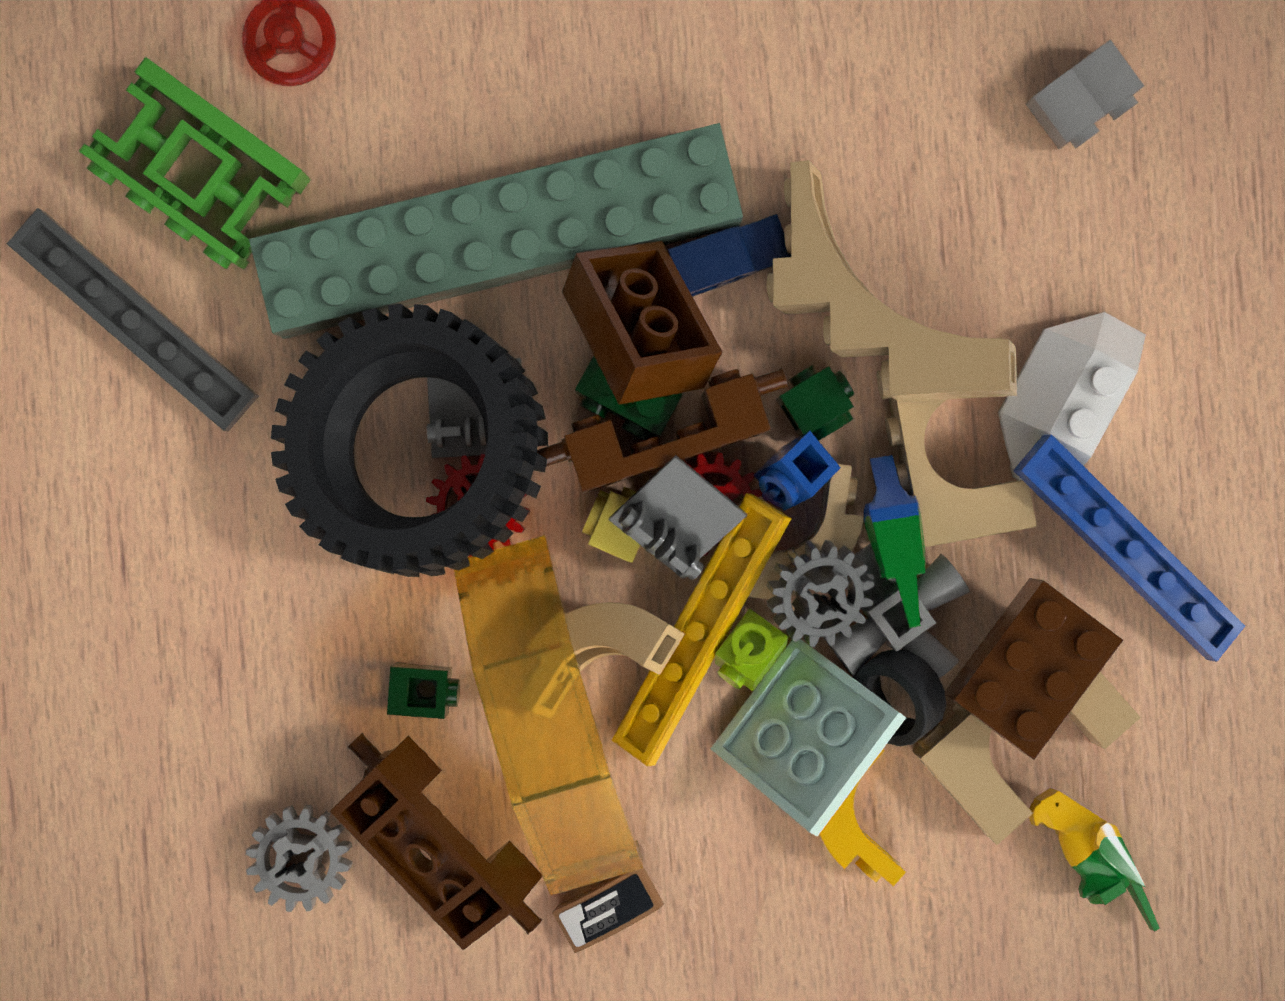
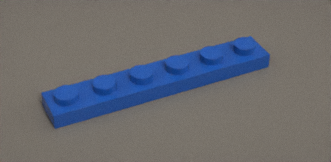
[1013,434,1245,662]

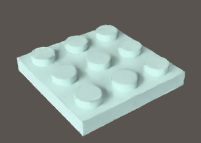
[710,639,906,836]

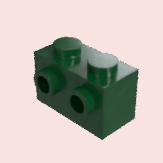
[575,356,683,441]

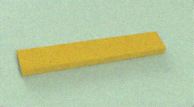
[611,493,792,767]

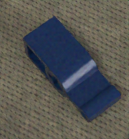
[667,214,791,297]

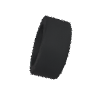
[853,649,946,747]

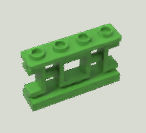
[79,57,311,270]

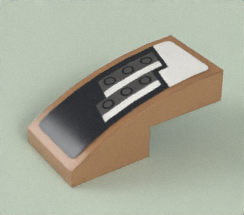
[552,863,664,953]

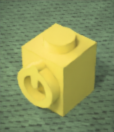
[582,487,641,563]

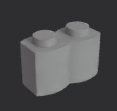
[1026,40,1144,149]

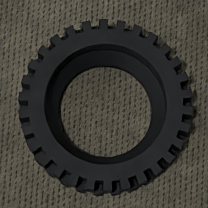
[271,304,548,577]

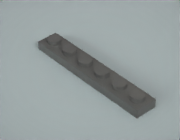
[7,208,259,432]

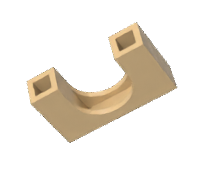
[877,338,1037,547]
[912,672,1141,845]

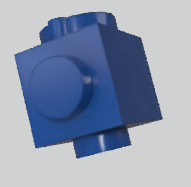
[753,431,841,511]

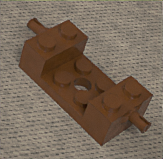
[537,368,788,493]
[329,733,543,950]

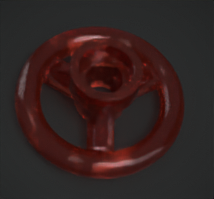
[242,0,336,87]

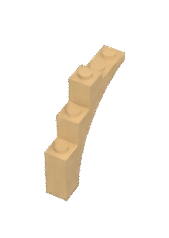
[767,160,1017,402]

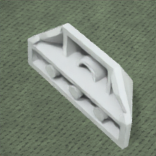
[998,312,1146,480]

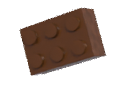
[562,241,723,405]
[945,578,1123,760]

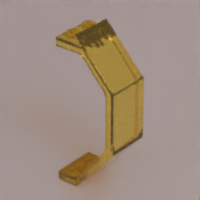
[454,535,643,895]

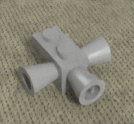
[829,543,970,678]

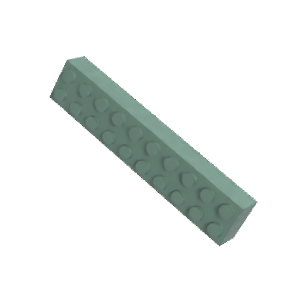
[249,123,743,339]

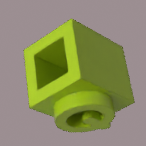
[715,608,789,691]

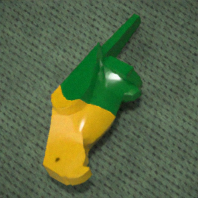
[1029,788,1160,932]

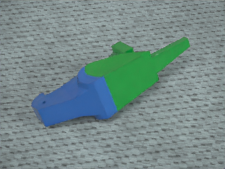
[864,455,925,629]

